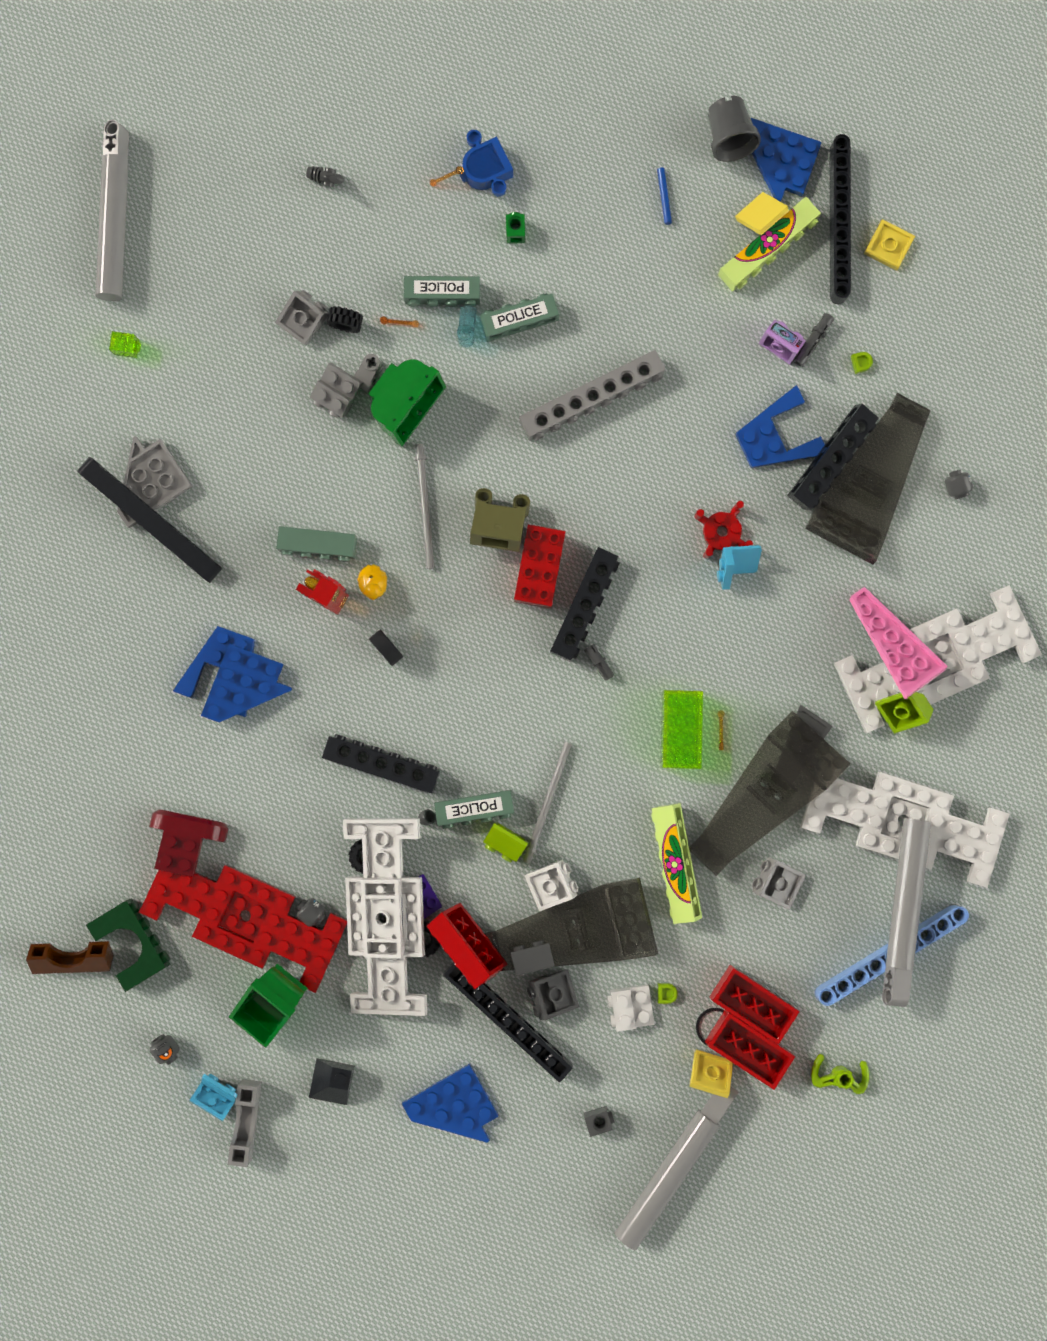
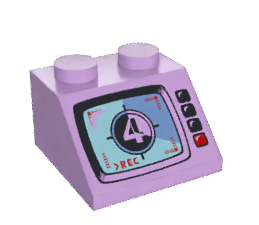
[759,320,806,365]

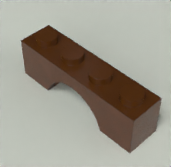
[26,941,114,974]

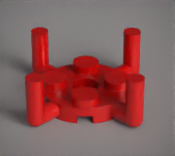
[694,500,753,559]

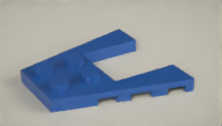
[735,385,825,468]
[173,626,255,717]

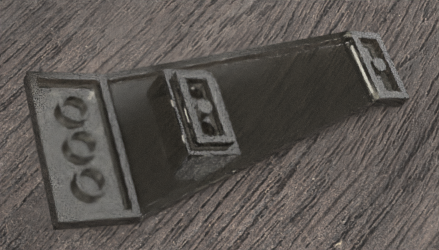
[805,393,931,565]
[689,711,850,876]
[484,877,658,971]

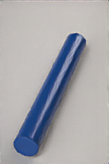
[657,167,672,225]

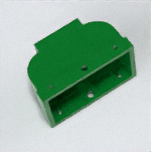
[369,359,446,447]
[229,963,308,1048]

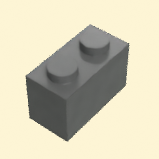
[510,940,555,976]

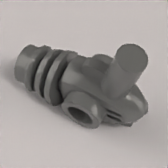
[306,166,344,187]

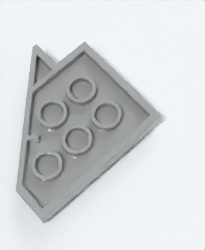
[117,436,193,528]

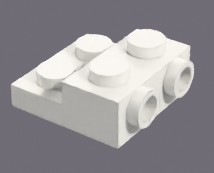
[524,859,578,911]
[607,984,655,1032]

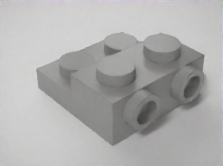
[275,290,328,345]
[310,363,363,418]
[752,857,806,910]

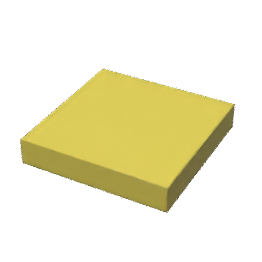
[735,192,789,235]
[864,219,915,271]
[689,1049,733,1098]

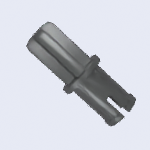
[584,644,614,681]

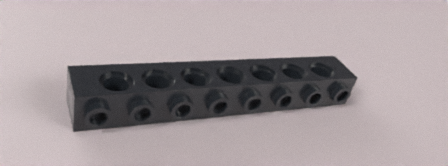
[443,962,573,1083]

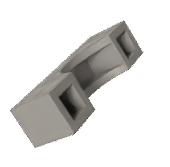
[227,1079,262,1167]

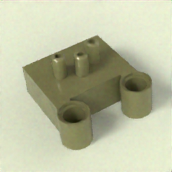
[470,488,530,552]

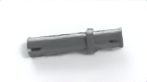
[793,313,835,367]

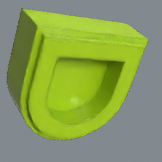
[850,352,873,374]
[658,983,678,1004]

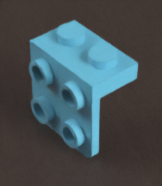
[717,545,762,590]
[190,1074,237,1122]

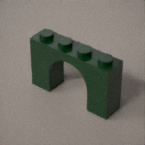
[86,898,171,992]

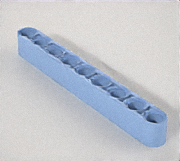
[815,905,969,1006]

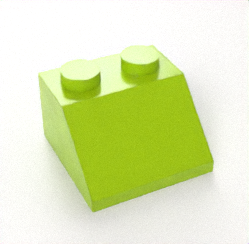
[875,692,934,733]
[483,821,528,863]

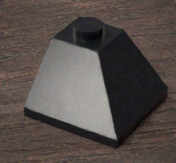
[309,1058,355,1105]

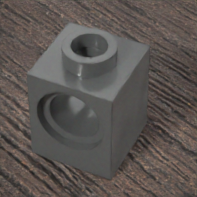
[584,1106,615,1137]

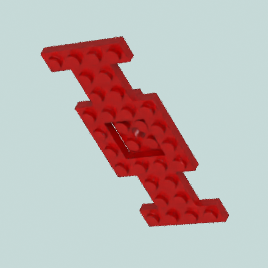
[139,865,347,993]

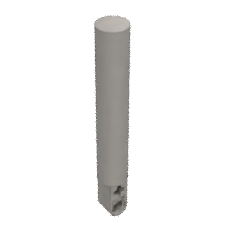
[95,119,129,301]
[882,818,931,1007]
[614,1086,739,1250]

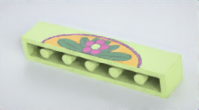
[718,197,821,292]
[651,803,702,924]

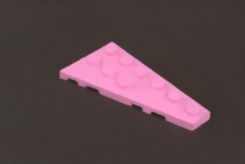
[849,587,948,700]

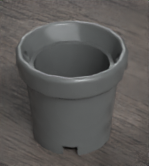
[708,95,761,162]

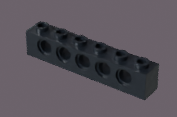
[787,404,879,510]
[550,547,620,662]
[322,734,440,794]

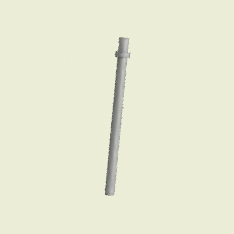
[415,444,435,569]
[523,742,572,864]

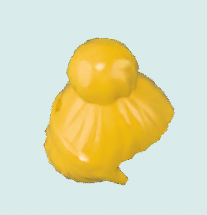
[357,564,387,600]

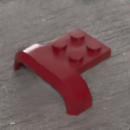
[149,809,229,877]

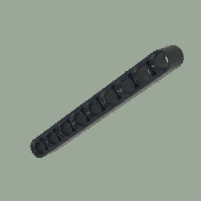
[829,134,851,305]
[77,456,222,583]

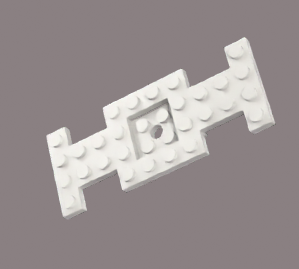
[834,585,1042,733]
[800,754,1010,888]
[343,818,427,1016]

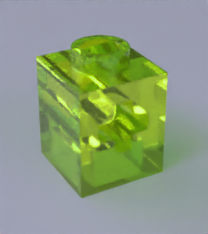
[109,331,141,358]

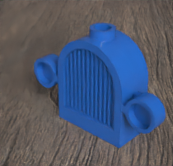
[459,130,513,197]

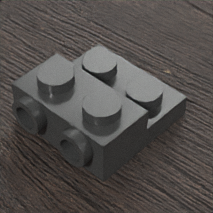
[527,969,579,1021]

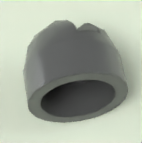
[418,809,435,826]

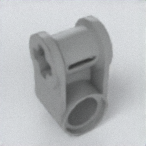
[354,354,382,393]

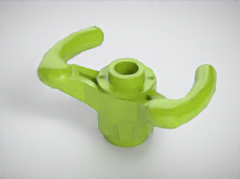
[811,1054,869,1094]

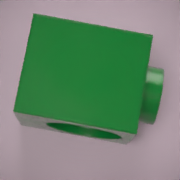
[506,212,525,244]

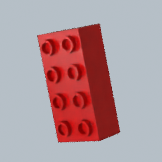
[514,524,566,609]
[427,903,508,989]
[709,964,800,1045]
[705,1010,795,1090]

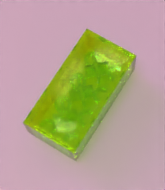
[660,690,703,769]

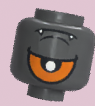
[150,1034,180,1065]

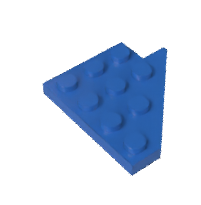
[751,118,822,202]
[201,644,292,723]
[402,1063,499,1143]

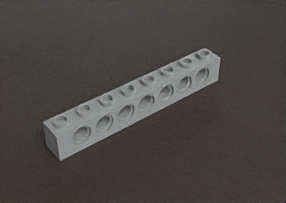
[519,350,666,441]

